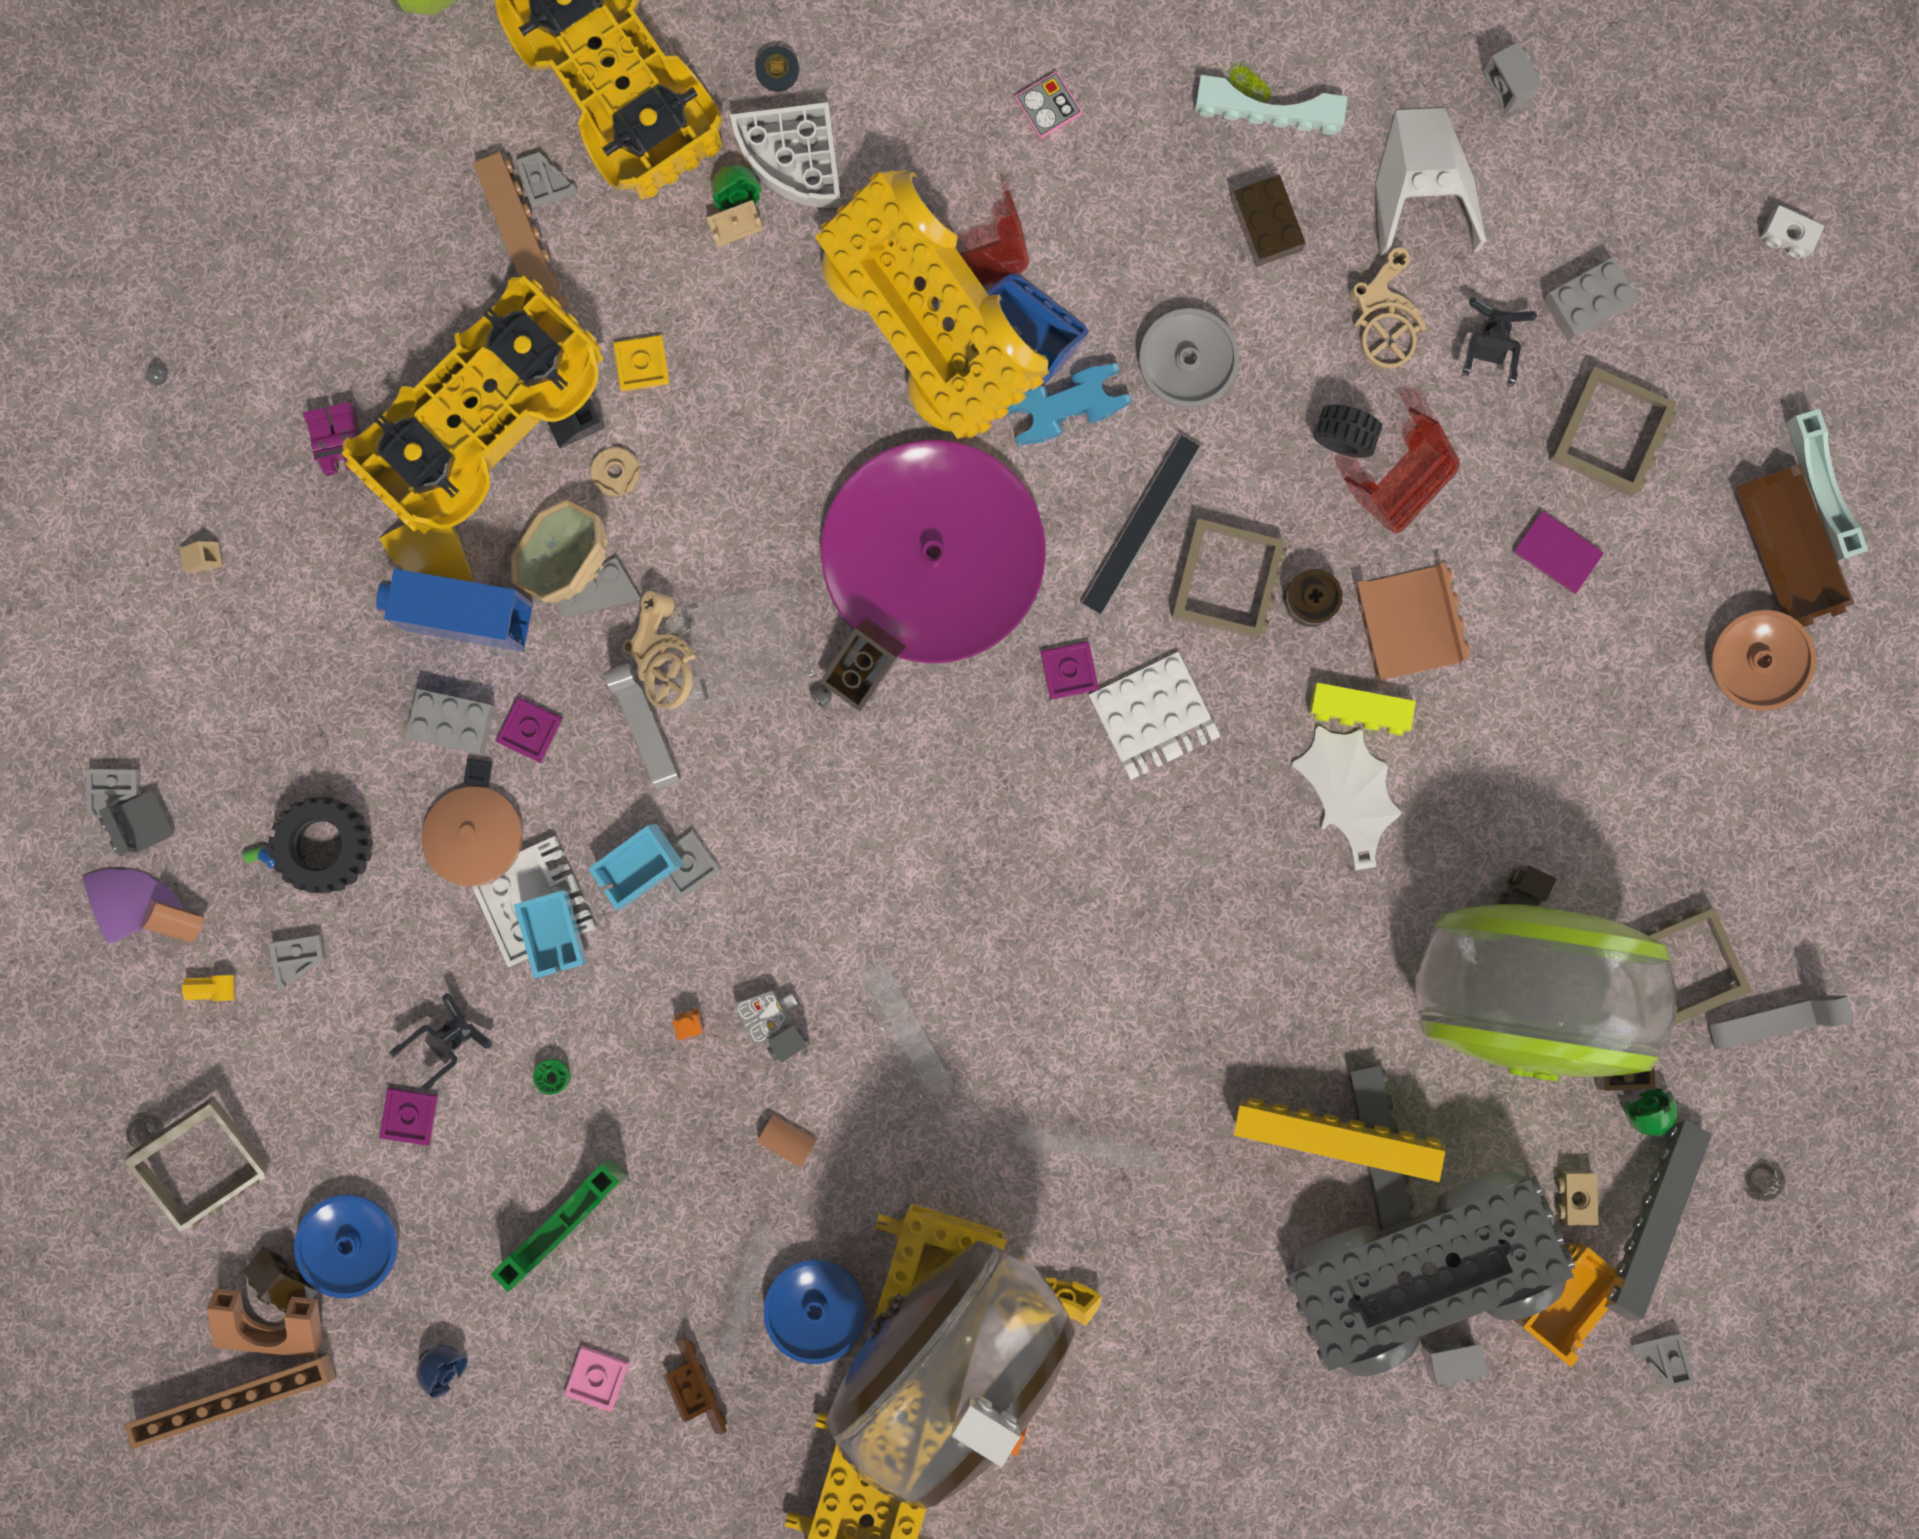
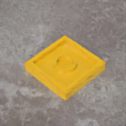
[613,335,670,392]

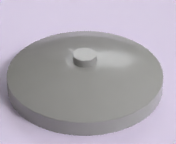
[1139,308,1239,409]

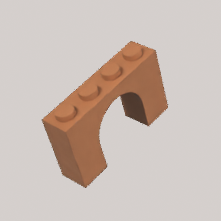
[207,1288,322,1359]

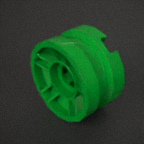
[533,1059,571,1095]

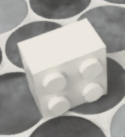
[952,1395,1020,1467]

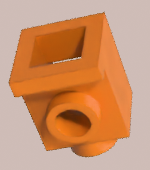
[672,1009,705,1041]

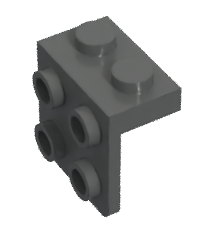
[98,791,174,857]

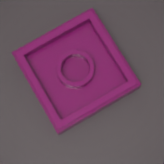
[1040,641,1099,700]
[495,697,563,763]
[379,1088,438,1146]

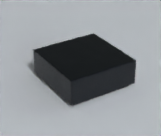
[463,758,493,787]

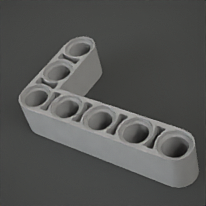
[603,663,681,791]
[1709,995,1854,1049]

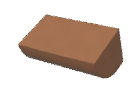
[140,899,205,943]
[757,1114,817,1167]

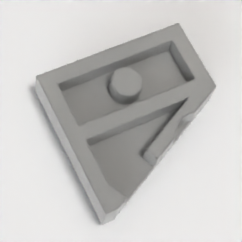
[516,152,578,208]
[86,768,140,817]
[269,934,325,990]
[1632,1331,1696,1389]

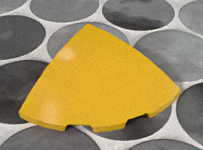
[380,524,475,583]

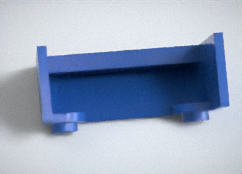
[987,273,1088,383]

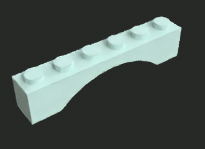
[1195,75,1348,135]
[1786,409,1868,561]

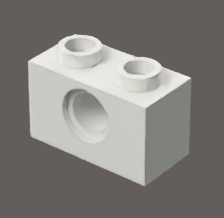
[1760,205,1824,259]

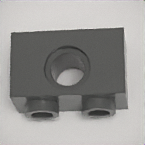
[767,1023,810,1063]

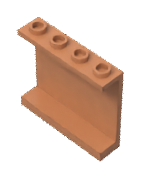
[1354,562,1470,681]

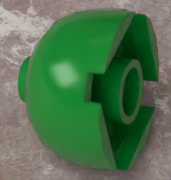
[711,165,762,211]
[1623,1088,1678,1136]

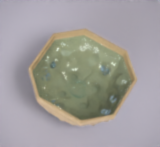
[511,499,608,603]

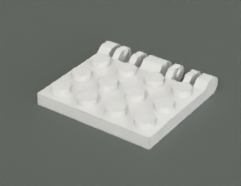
[1088,652,1220,780]
[472,836,597,968]

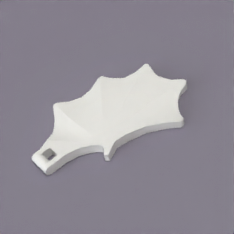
[1292,726,1401,871]

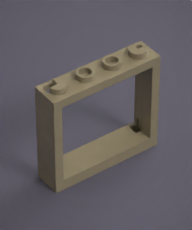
[1550,366,1677,496]
[1171,518,1287,639]
[1621,905,1752,1032]
[123,1096,268,1232]

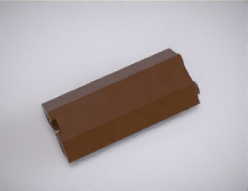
[1735,464,1854,627]

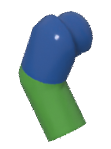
[242,846,276,869]

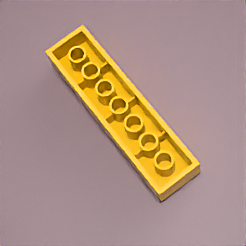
[1234,1097,1446,1182]

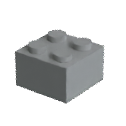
[1483,42,1543,114]
[1422,1336,1488,1388]

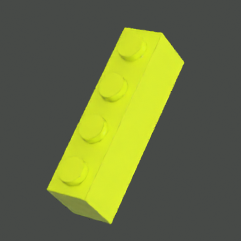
[1309,683,1416,736]

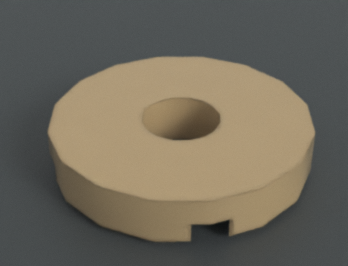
[590,447,640,497]

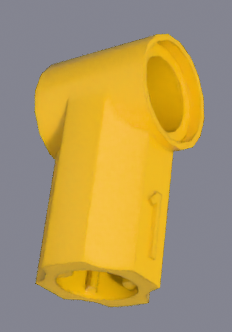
[182,975,235,1001]

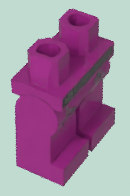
[303,402,360,476]

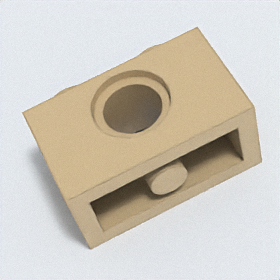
[1557,1171,1598,1225]

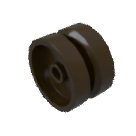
[1284,569,1343,627]

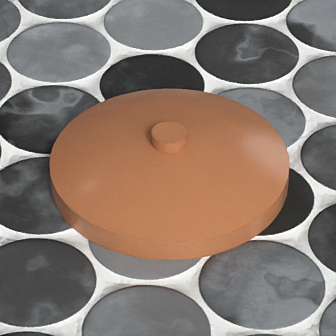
[1711,610,1816,711]
[422,787,523,887]

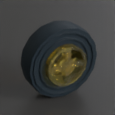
[755,46,800,92]

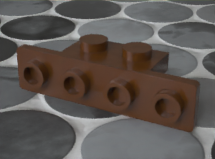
[663,1337,727,1434]

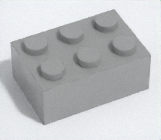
[1543,257,1639,342]
[406,689,496,756]

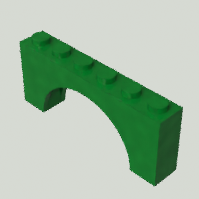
[490,1158,628,1293]

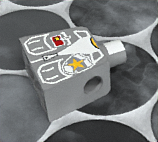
[734,990,798,1047]

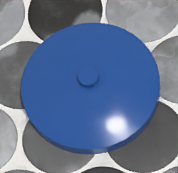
[294,1194,398,1299]
[763,1259,866,1364]

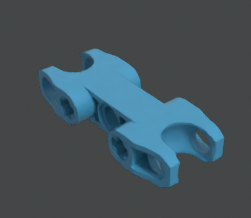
[1006,363,1132,447]

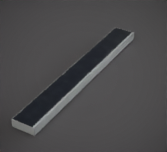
[1081,434,1203,617]

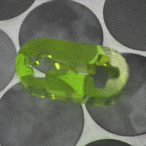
[1230,67,1271,104]

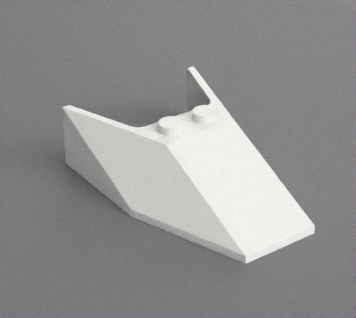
[1376,108,1486,256]

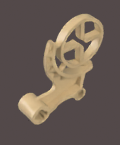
[1349,247,1427,369]
[623,591,696,710]

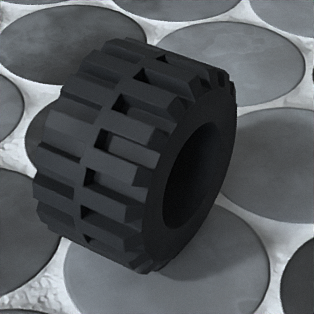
[1313,404,1383,458]

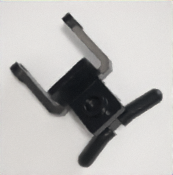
[1462,297,1537,387]
[389,993,492,1093]

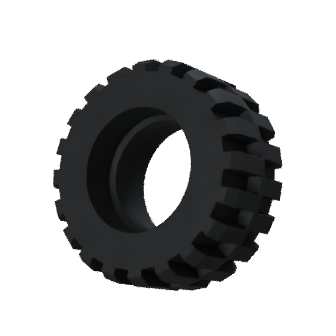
[268,797,373,894]

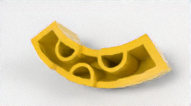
[993,1278,1102,1330]

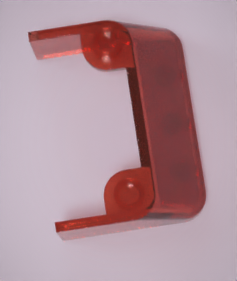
[959,190,1029,286]
[1343,407,1460,533]

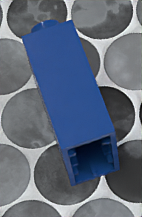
[376,569,533,652]

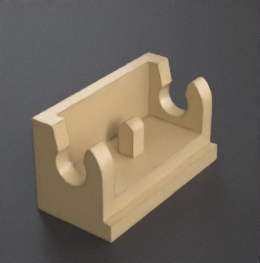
[706,200,763,247]

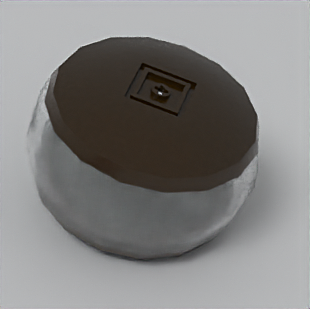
[826,1241,1075,1509]

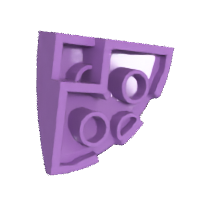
[83,868,184,943]

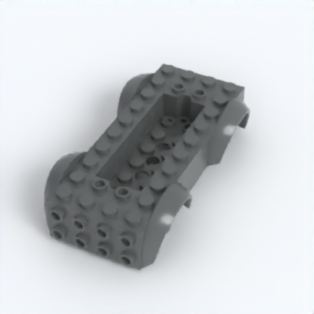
[1285,1166,1576,1377]

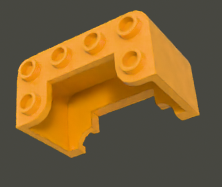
[1514,1242,1616,1368]

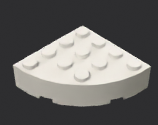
[730,102,842,208]

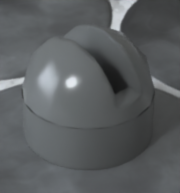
[145,363,167,385]
[810,686,832,708]

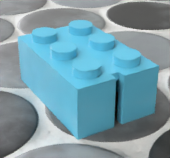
[588,824,684,910]
[514,890,588,978]

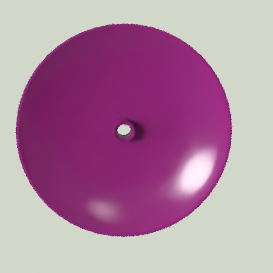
[821,440,1046,663]

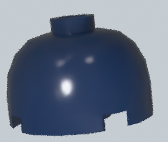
[416,1345,468,1398]

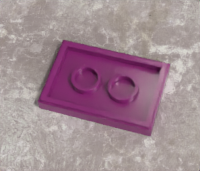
[1513,511,1604,595]

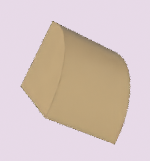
[179,541,222,573]

